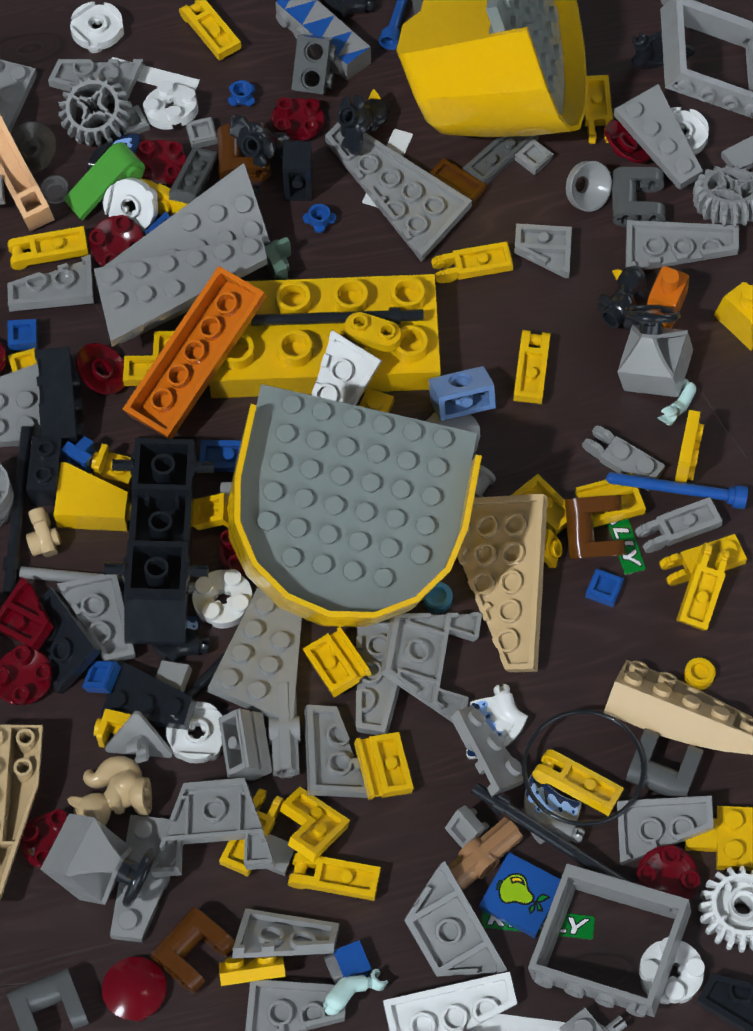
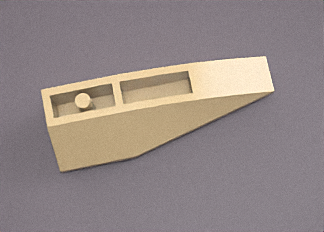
[603,660,753,755]
[0,725,43,900]

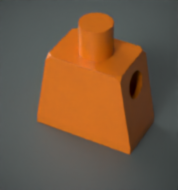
[647,266,689,329]

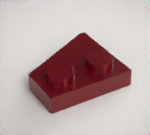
[0,577,54,652]

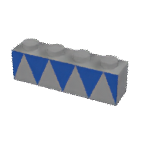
[276,0,371,81]

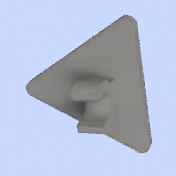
[105,711,173,764]

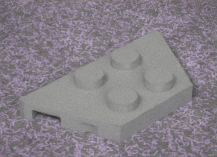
[404,861,507,977]

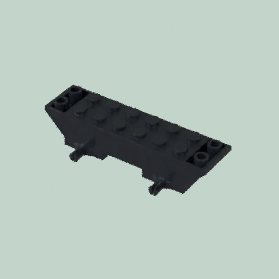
[104,436,214,645]

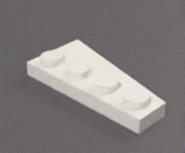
[312,330,382,405]
[383,972,517,1031]

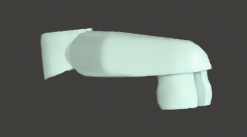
[657,378,696,426]
[323,969,388,1016]

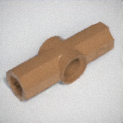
[447,817,523,891]

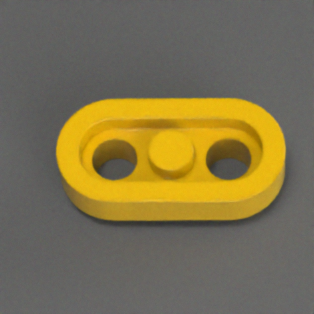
[345,312,401,352]

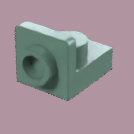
[264,237,291,280]

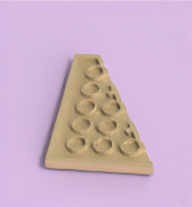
[457,494,548,672]

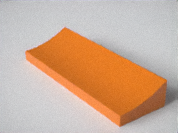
[123,266,267,439]

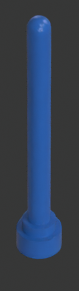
[379,0,408,50]
[606,472,748,509]

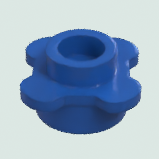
[228,80,256,107]
[303,204,336,233]

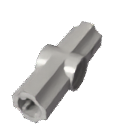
[268,683,300,778]

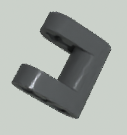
[611,167,666,227]
[626,728,704,798]
[7,968,89,1031]

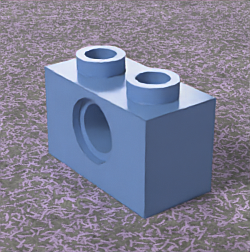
[429,366,496,421]

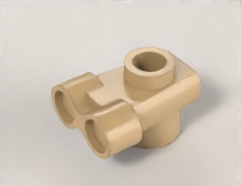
[26,507,61,557]

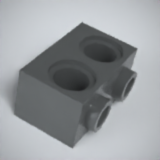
[291,34,337,94]

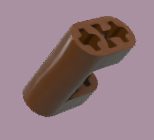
[217,122,272,182]
[565,495,626,559]
[149,907,235,994]

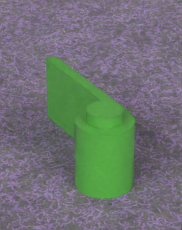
[63,142,145,220]

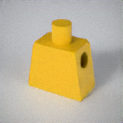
[714,282,753,351]

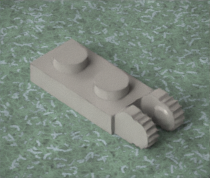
[582,425,665,492]
[635,497,723,553]

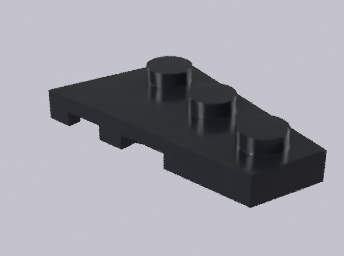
[40,588,102,694]

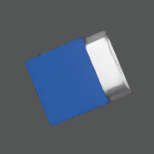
[324,940,372,985]

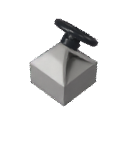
[617,305,693,397]
[40,814,156,908]

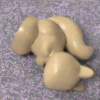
[67,756,152,826]

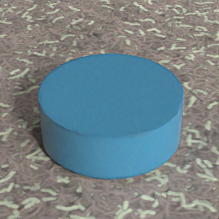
[423,582,453,613]

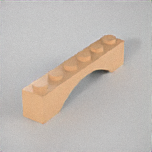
[0,115,55,232]

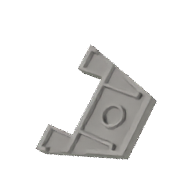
[381,612,482,723]
[151,778,275,877]

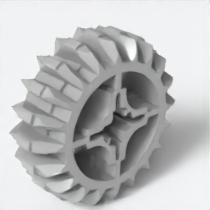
[58,73,132,147]
[693,164,753,227]

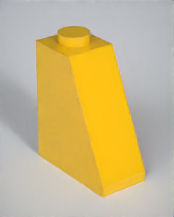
[54,462,131,532]

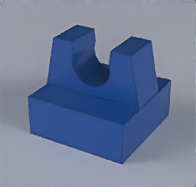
[61,436,96,474]

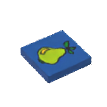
[479,853,561,939]

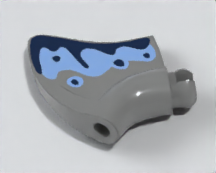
[524,775,585,844]

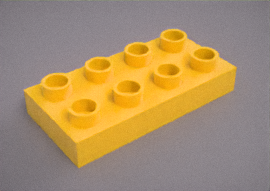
[209,274,441,398]

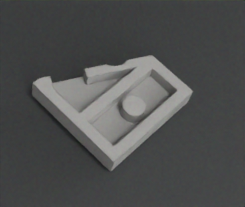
[514,223,572,278]

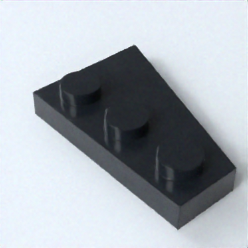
[101,660,197,730]
[696,974,753,1031]

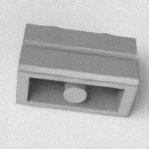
[218,709,272,781]

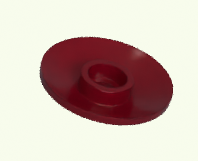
[604,120,650,163]
[76,343,125,395]

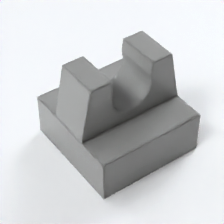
[445,805,490,848]

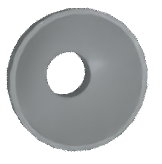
[566,161,612,212]

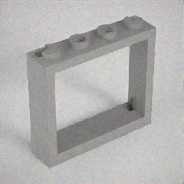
[660,0,753,118]
[528,864,691,1017]

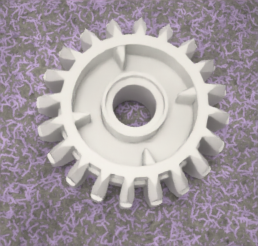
[698,865,753,953]

